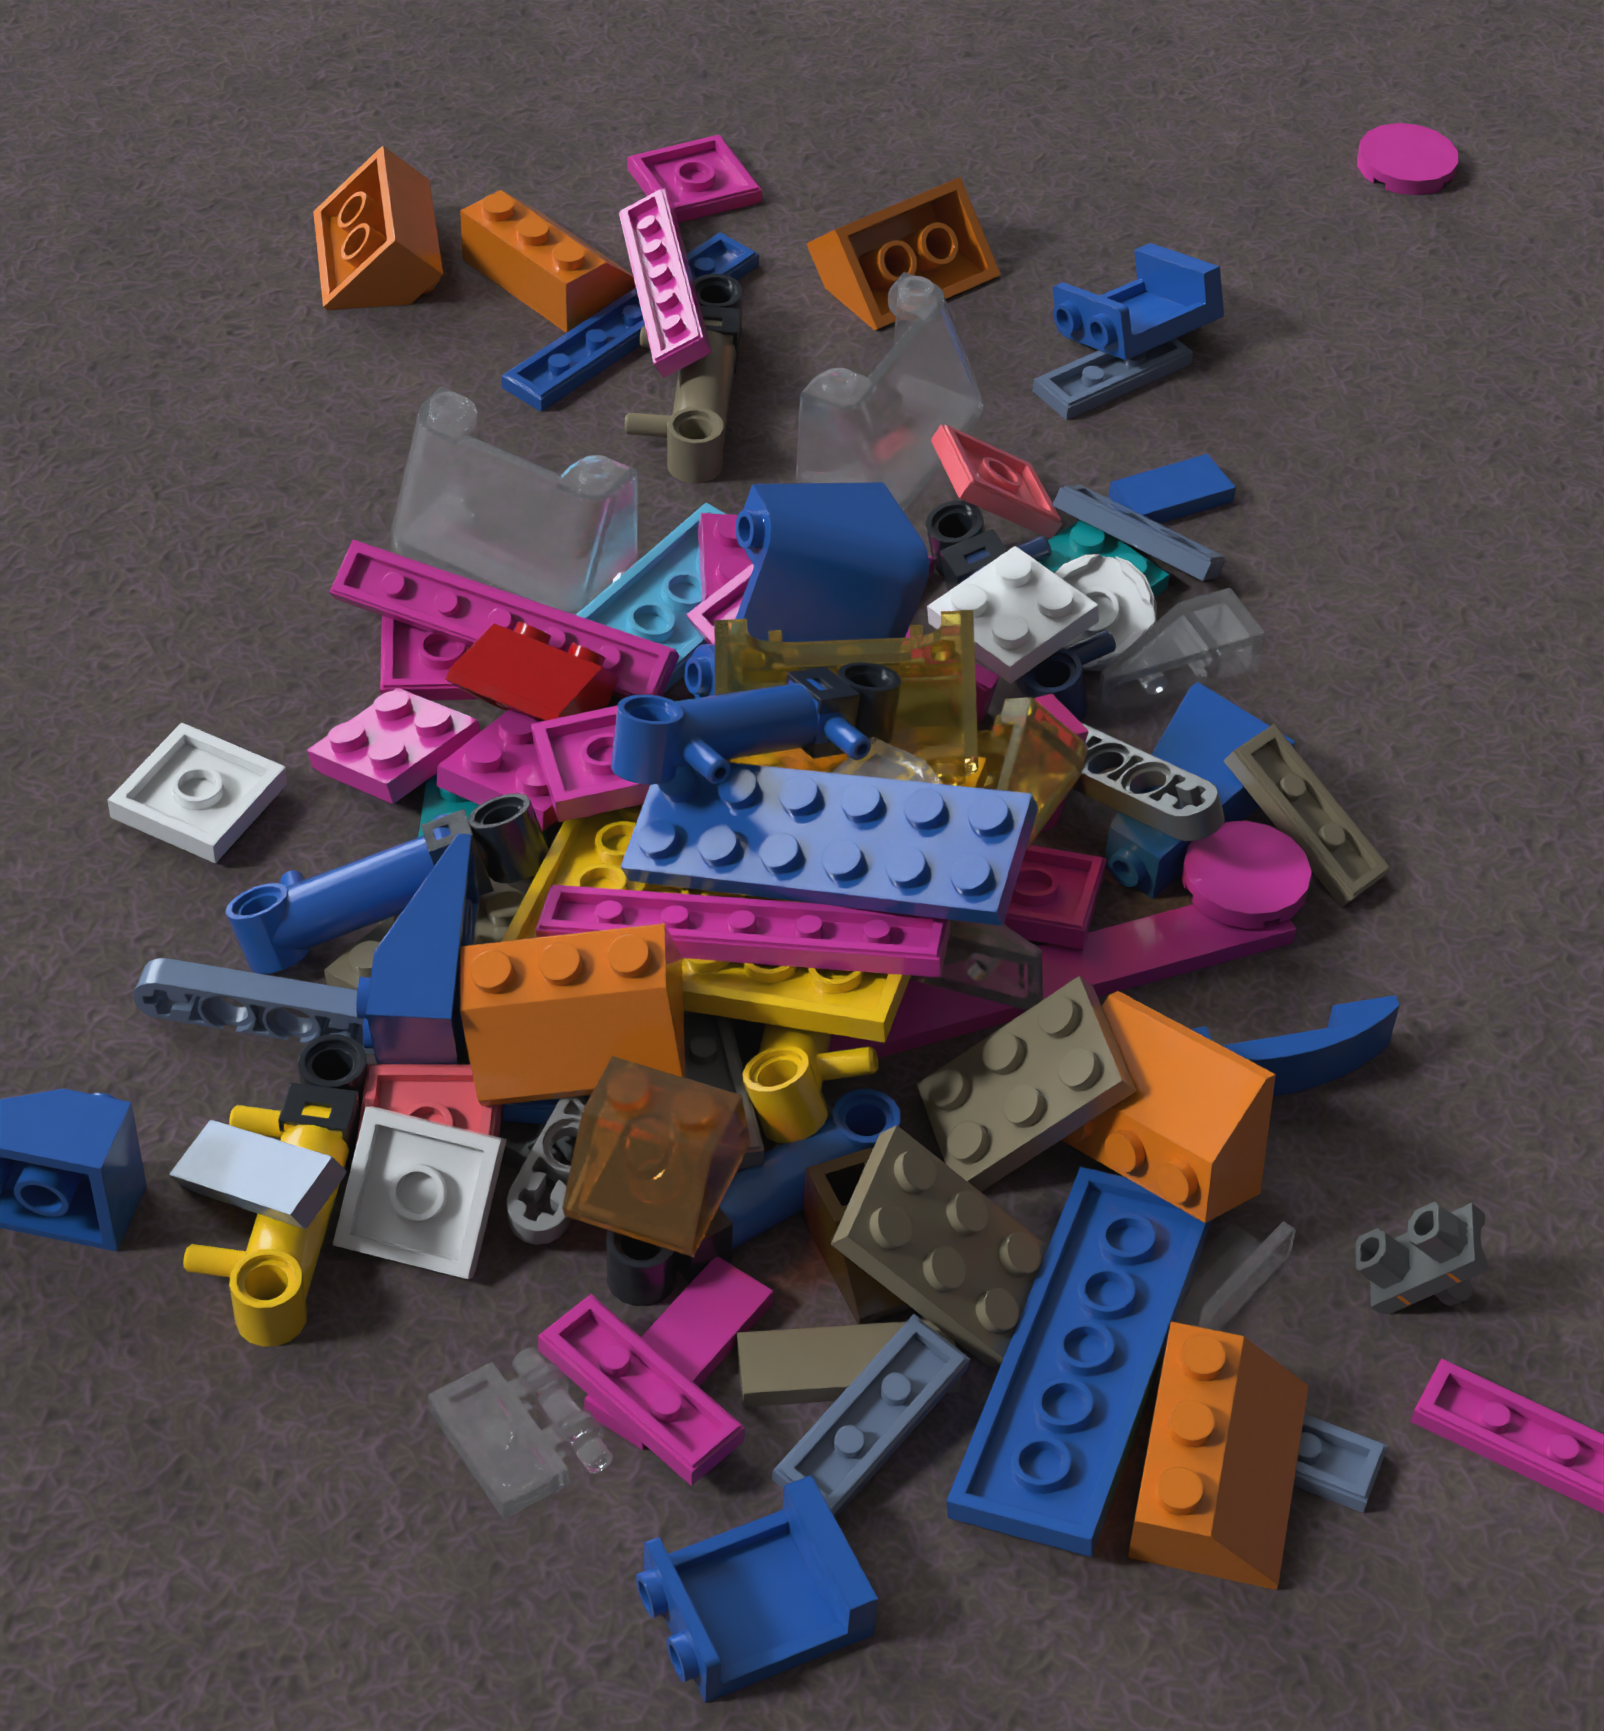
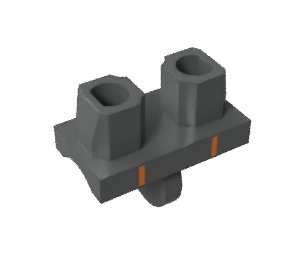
[1356,1201,1488,1314]

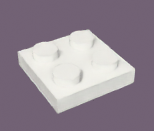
[927,546,1099,684]
[108,722,287,864]
[333,1106,507,1279]

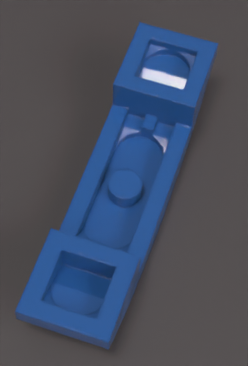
[1191,995,1400,1096]

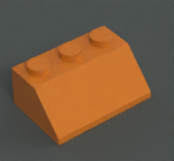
[313,146,443,310]
[806,177,1001,330]
[460,190,636,333]
[460,923,686,1106]
[1062,991,1276,1223]
[1128,1322,1309,1590]

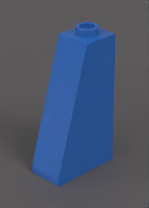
[1105,682,1296,899]

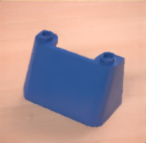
[684,482,929,698]

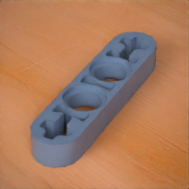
[133,958,374,1055]

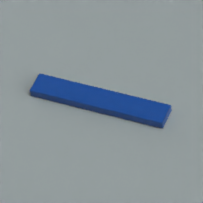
[501,232,759,412]

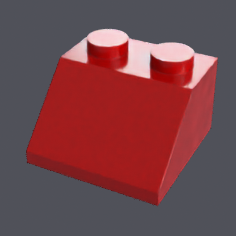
[445,621,619,722]

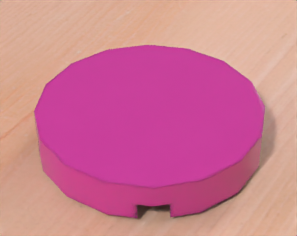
[1357,123,1458,195]
[1181,821,1311,929]

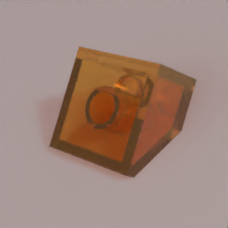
[562,1056,751,1257]

